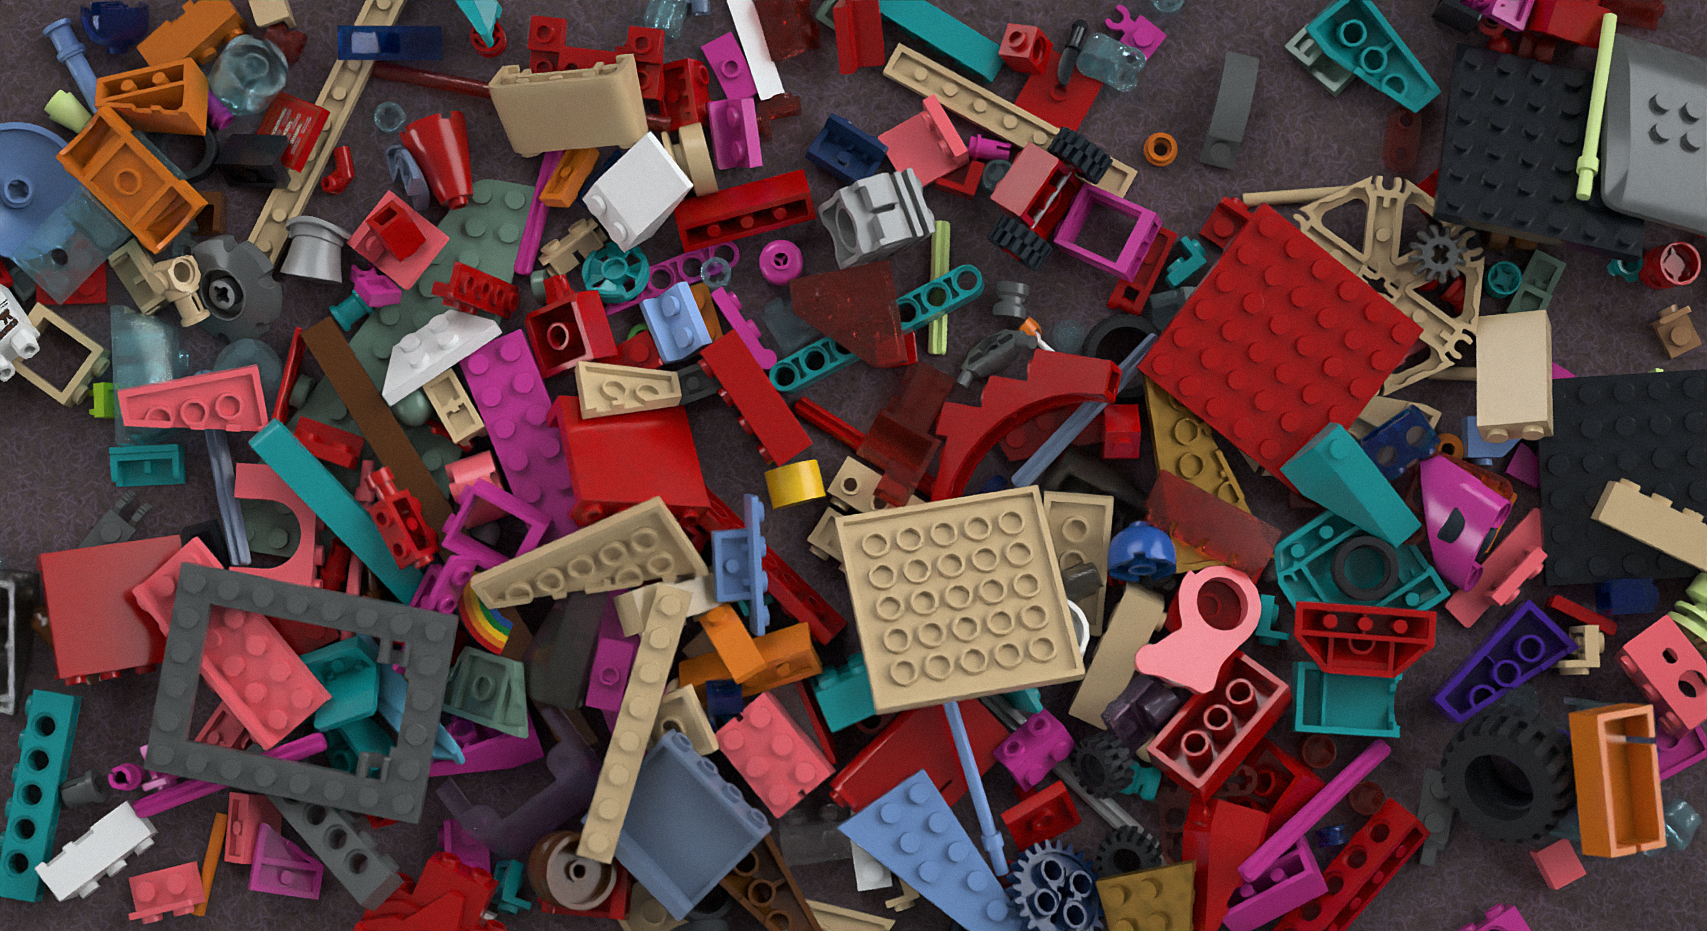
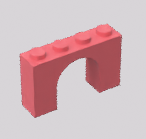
[229,463,327,589]

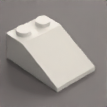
[582,131,693,253]

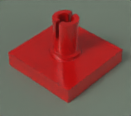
[1000,780,1082,853]

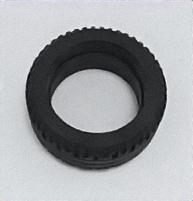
[1079,314,1162,404]

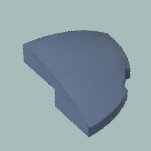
[385,144,430,211]

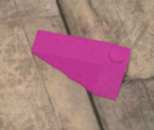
[429,702,545,777]

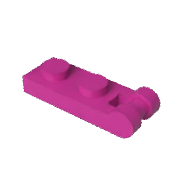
[711,287,777,372]

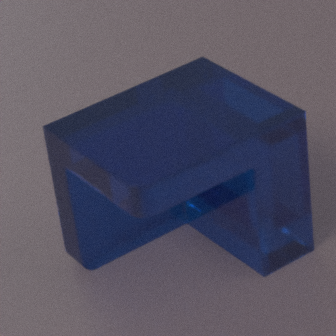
[706,679,743,734]

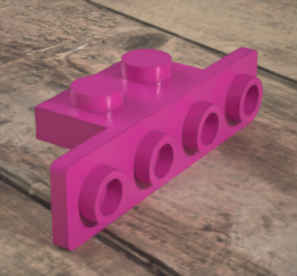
[392,555,478,674]

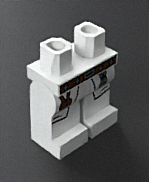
[0,284,40,382]

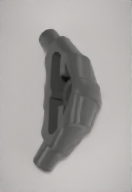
[955,328,1038,391]

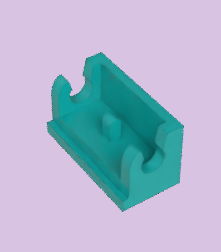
[109,444,186,487]

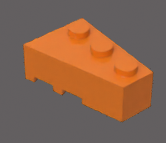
[136,0,249,66]
[94,57,209,136]

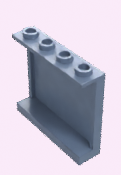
[581,729,772,922]

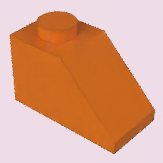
[698,601,767,685]

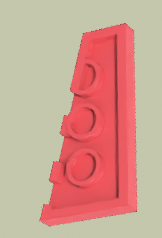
[117,364,269,432]

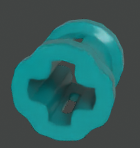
[329,289,374,332]

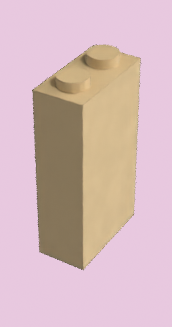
[1476,310,1553,443]

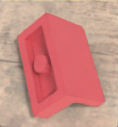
[224,792,282,864]

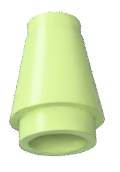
[44,90,93,134]

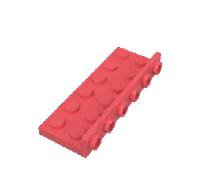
[132,537,332,751]

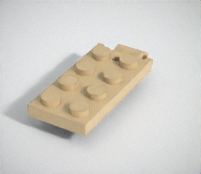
[1043,491,1114,661]

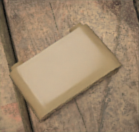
[489,53,648,157]

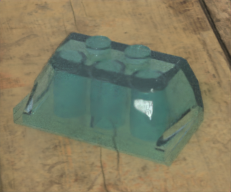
[110,305,188,447]

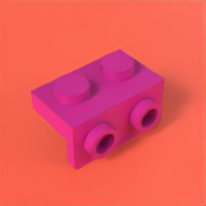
[993,707,1075,792]

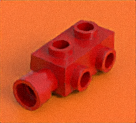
[364,466,440,570]

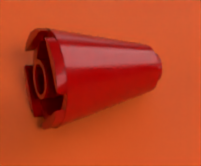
[399,111,473,210]

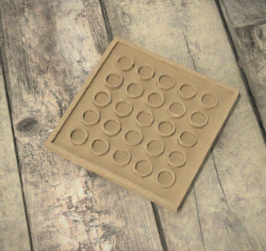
[834,485,1086,715]

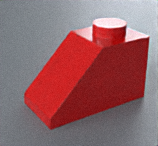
[1100,404,1141,460]

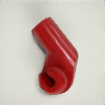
[321,146,355,195]

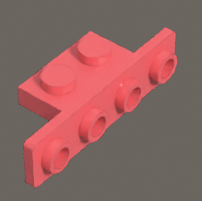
[1443,508,1548,628]

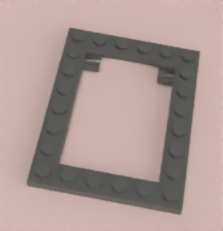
[144,561,459,824]

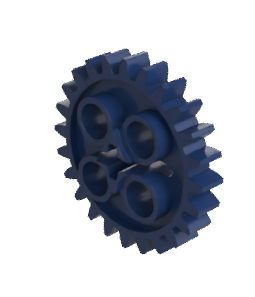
[1004,840,1106,931]

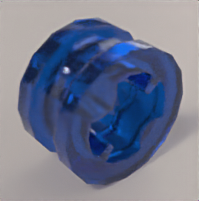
[1315,823,1349,848]

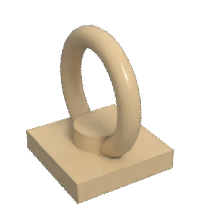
[646,677,720,756]

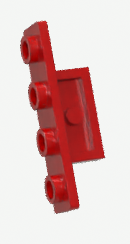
[431,262,519,320]

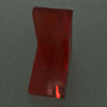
[856,409,941,508]

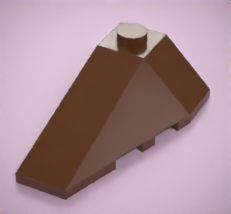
[719,833,822,931]

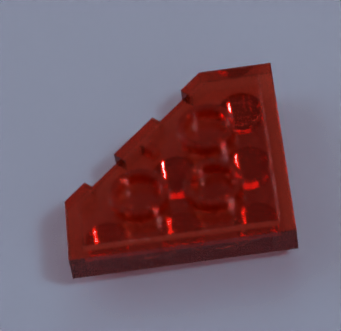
[789,260,909,369]

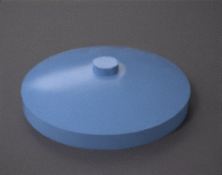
[0,122,88,260]

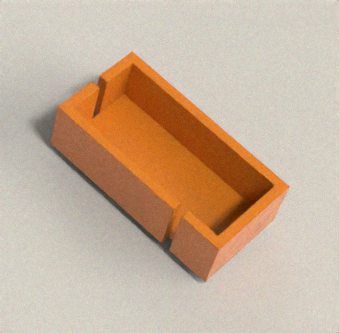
[1569,703,1666,858]

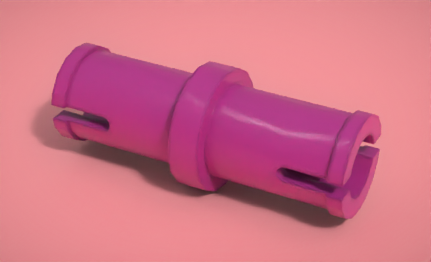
[108,763,146,791]

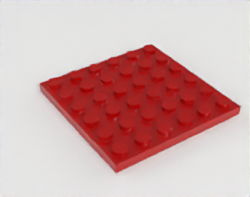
[1135,202,1424,494]

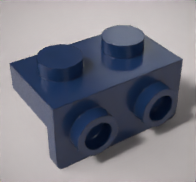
[805,113,889,186]

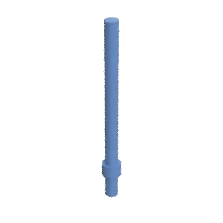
[943,701,1009,876]

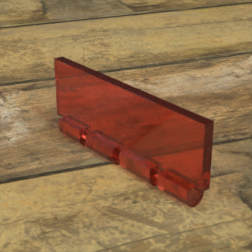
[1144,469,1282,578]

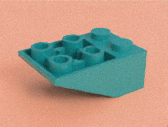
[810,651,876,733]

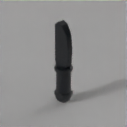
[1056,19,1088,88]

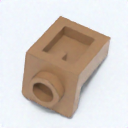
[1651,304,1702,360]

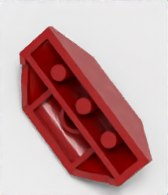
[1293,601,1437,678]

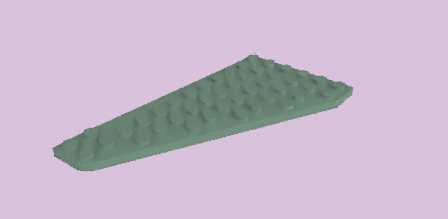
[226,179,535,572]

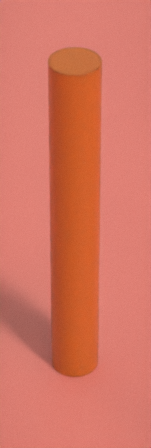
[191,812,228,916]

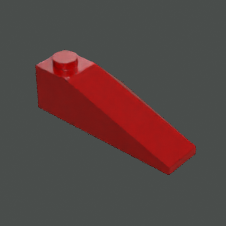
[1228,736,1327,842]
[1182,797,1270,931]

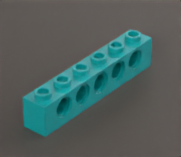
[0,689,82,902]

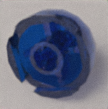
[80,1,150,54]

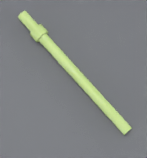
[1576,13,1617,200]

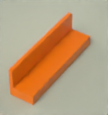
[679,622,823,710]

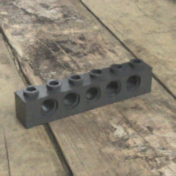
[246,737,404,911]

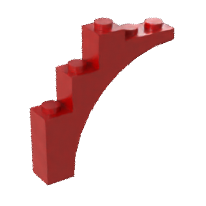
[930,349,1123,502]

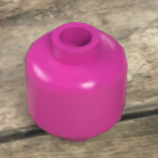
[759,240,803,286]

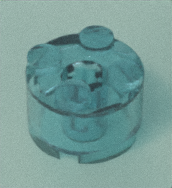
[208,34,288,116]
[212,338,286,408]

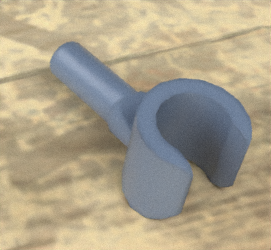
[665,0,710,16]

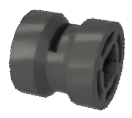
[992,281,1030,321]

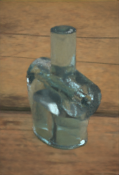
[1642,797,1703,858]

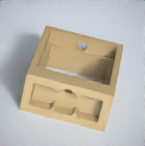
[11,302,111,408]

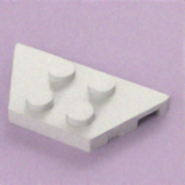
[382,309,502,406]

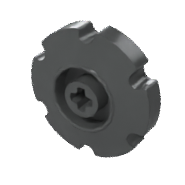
[192,234,283,344]

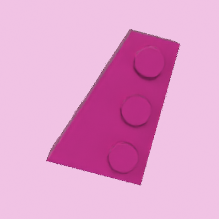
[1222,818,1329,931]

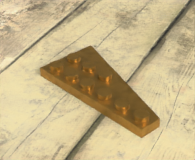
[1141,373,1275,574]
[1096,859,1196,931]

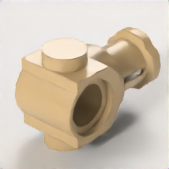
[147,255,210,327]

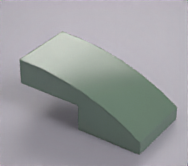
[1284,23,1357,98]
[1506,249,1567,313]

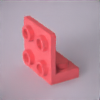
[878,94,969,188]
[346,190,449,291]

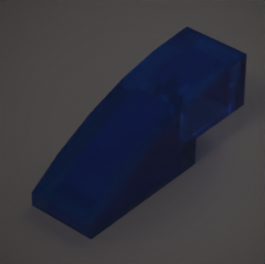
[337,25,443,60]

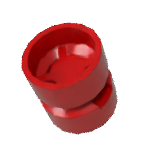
[1639,241,1701,291]

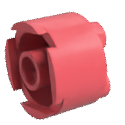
[445,450,511,530]

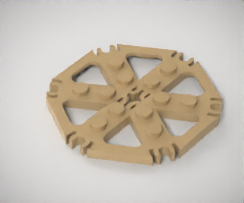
[1291,176,1485,397]

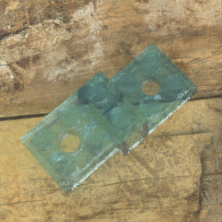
[9,129,188,305]

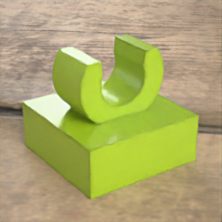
[88,382,128,419]

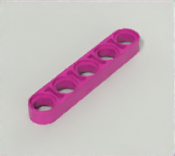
[597,241,740,317]

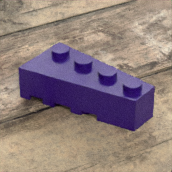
[1427,599,1580,723]

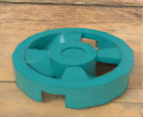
[582,241,651,304]

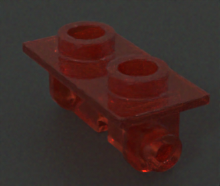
[1598,0,1666,31]

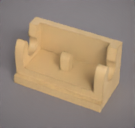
[107,238,173,319]
[422,368,488,446]

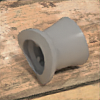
[280,216,352,285]

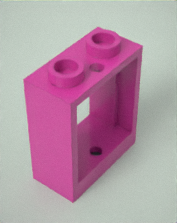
[1053,182,1162,283]
[442,477,553,570]

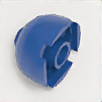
[1107,521,1177,582]

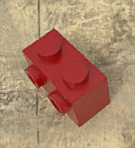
[1526,0,1611,49]

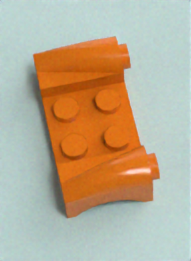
[55,105,208,255]

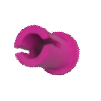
[207,89,235,130]
[967,134,1011,164]

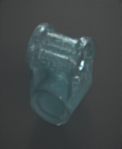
[1076,33,1146,92]

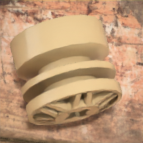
[661,122,719,201]

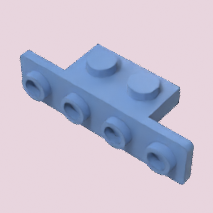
[711,494,769,636]

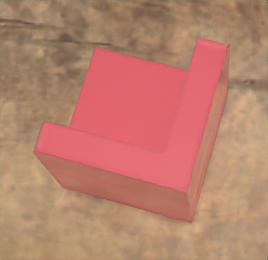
[1529,838,1586,890]

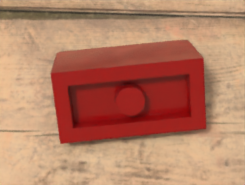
[833,0,886,75]

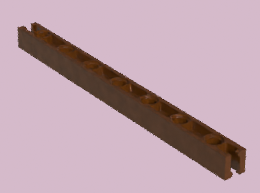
[300,316,599,759]

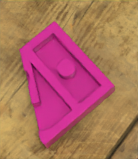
[248,823,324,900]

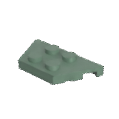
[442,646,529,738]

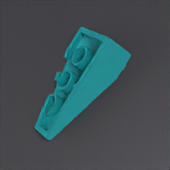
[1305,0,1442,113]

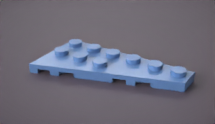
[835,768,1029,931]

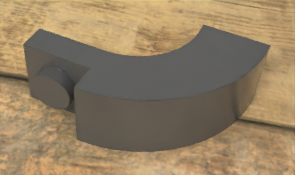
[1200,50,1259,170]

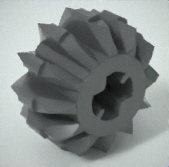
[1408,225,1468,283]

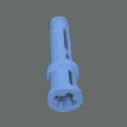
[43,18,98,115]

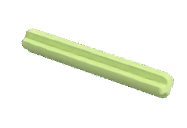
[928,221,950,355]

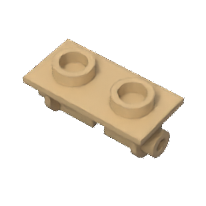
[538,217,608,277]

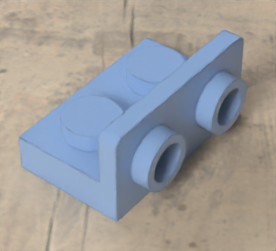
[639,281,712,364]

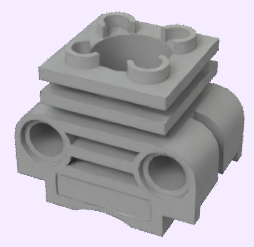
[817,167,936,272]

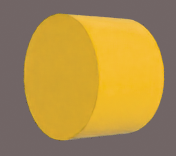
[764,460,826,510]

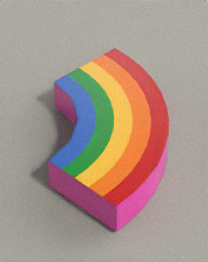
[457,571,514,656]

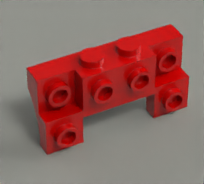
[527,15,665,102]

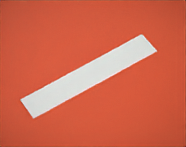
[727,0,785,100]

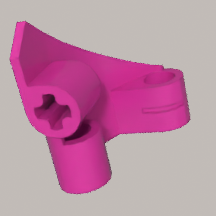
[1420,455,1512,592]

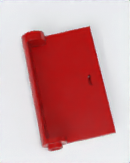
[828,698,1011,813]

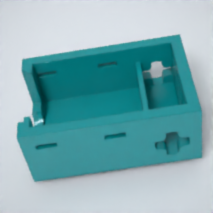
[1289,662,1402,738]

